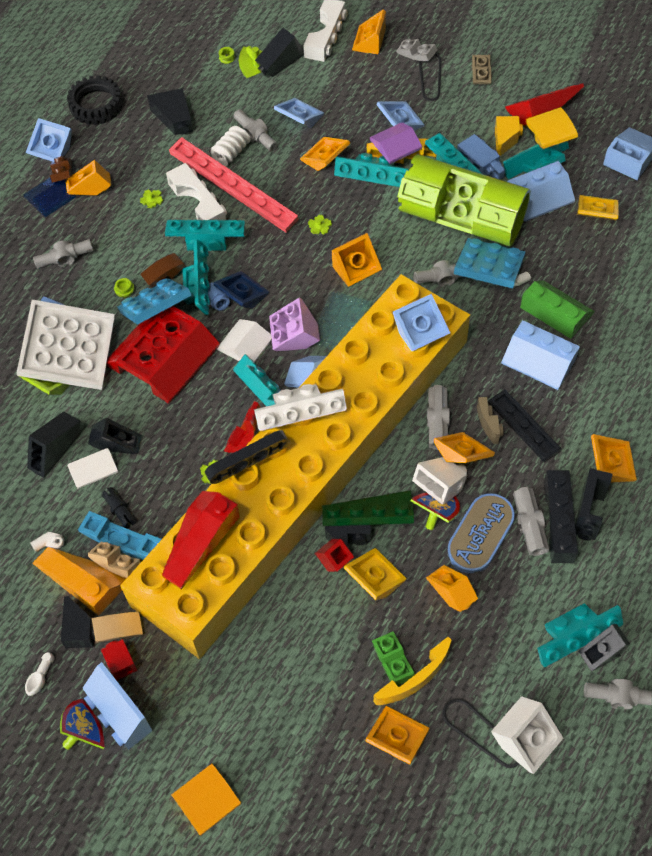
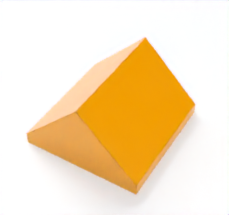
[352,9,386,54]
[332,233,382,287]

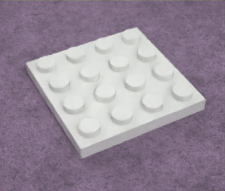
[17,300,115,390]

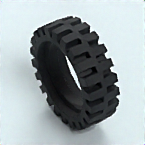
[67,75,123,125]

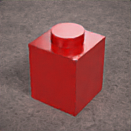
[314,539,354,572]
[101,639,138,681]

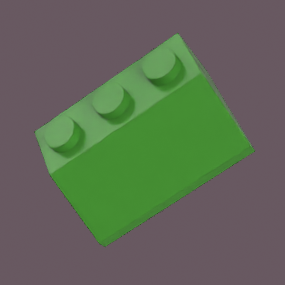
[520,280,595,339]

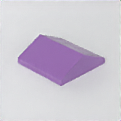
[370,122,422,164]

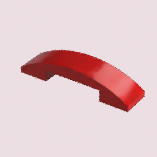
[224,401,261,453]

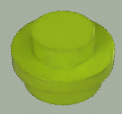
[114,278,134,297]

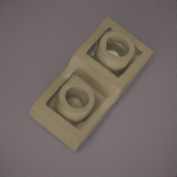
[472,55,491,84]
[477,397,503,444]

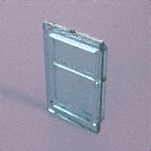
[315,291,370,349]

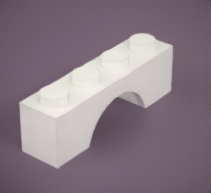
[304,0,347,62]
[166,163,227,220]

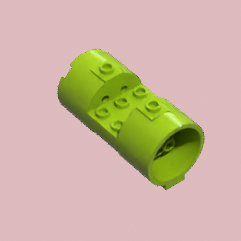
[397,154,531,247]

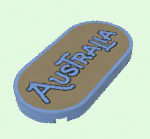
[448,494,514,573]

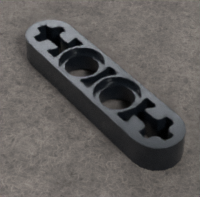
[205,430,290,484]

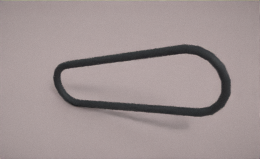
[419,53,442,101]
[442,698,519,768]

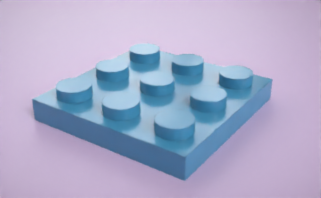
[454,238,525,289]
[117,279,191,325]

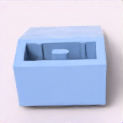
[603,127,652,181]

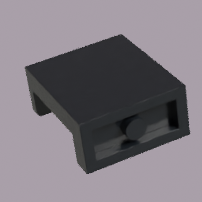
[575,468,613,541]

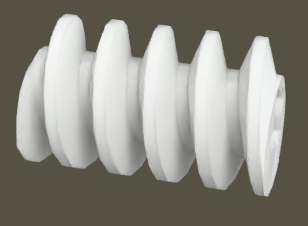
[211,126,251,167]

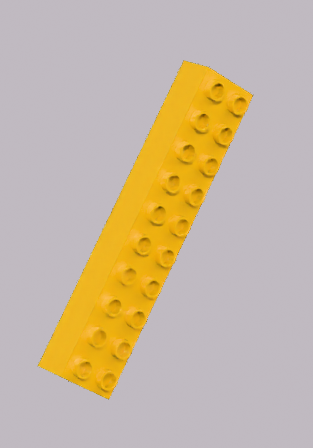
[120,274,470,659]

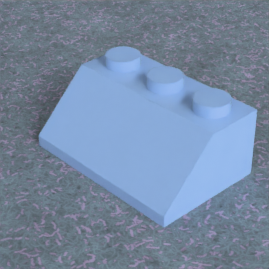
[507,161,575,222]
[501,320,580,390]
[83,662,152,750]

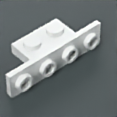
[254,384,347,431]

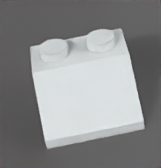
[491,697,563,774]

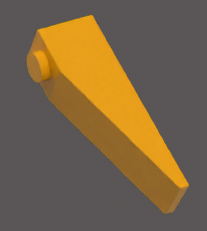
[33,547,127,616]

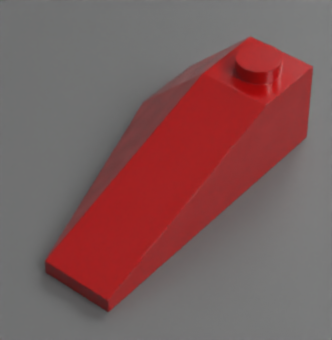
[505,83,584,125]
[162,491,240,589]

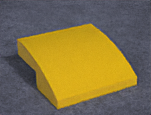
[526,107,578,149]

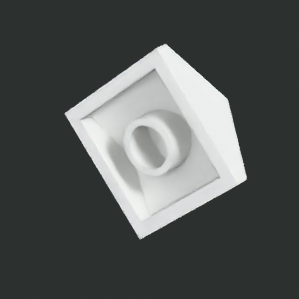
[217,319,272,362]

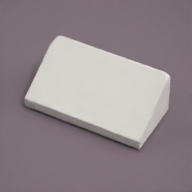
[67,448,118,489]

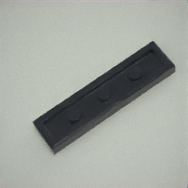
[488,389,562,463]

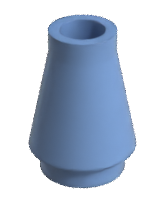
[208,282,230,311]

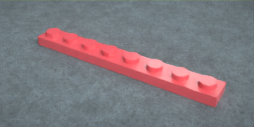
[169,137,298,233]

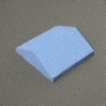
[274,98,324,128]
[376,101,424,131]
[26,118,72,162]
[393,294,450,352]
[284,356,327,388]

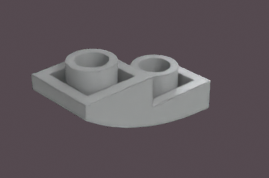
[396,39,437,61]

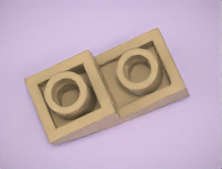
[88,542,140,578]
[92,612,143,643]

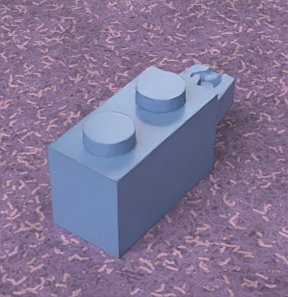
[457,134,505,180]

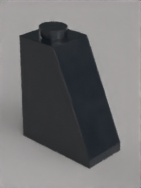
[255,28,304,77]
[147,88,193,135]
[27,412,81,478]

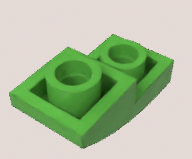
[372,632,415,686]

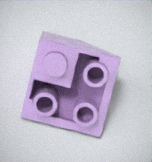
[269,298,320,351]

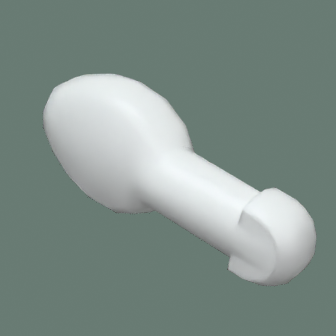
[25,652,54,696]

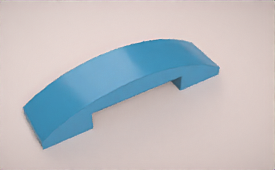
[78,511,162,560]

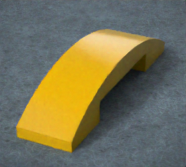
[374,637,451,705]

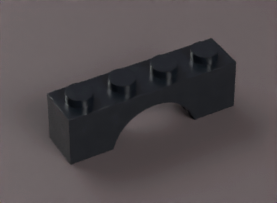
[544,470,578,563]

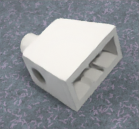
[412,457,467,505]

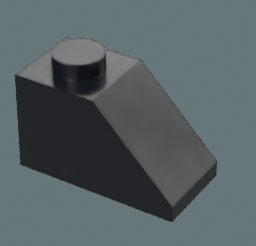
[88,418,142,454]
[61,596,95,649]

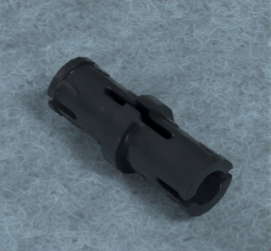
[102,487,137,529]

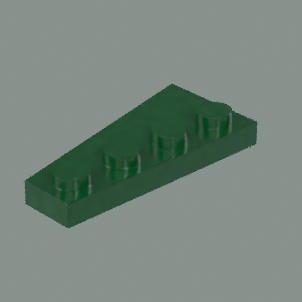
[322,490,414,526]

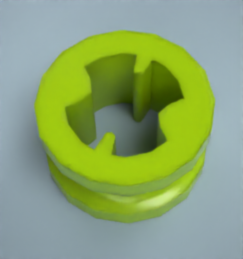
[218,47,235,64]

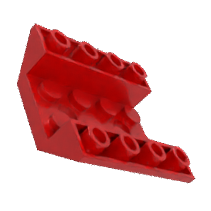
[106,306,220,404]

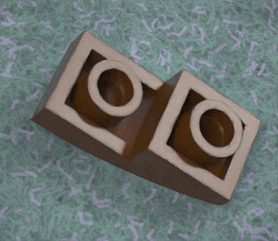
[50,156,72,183]
[140,253,186,288]

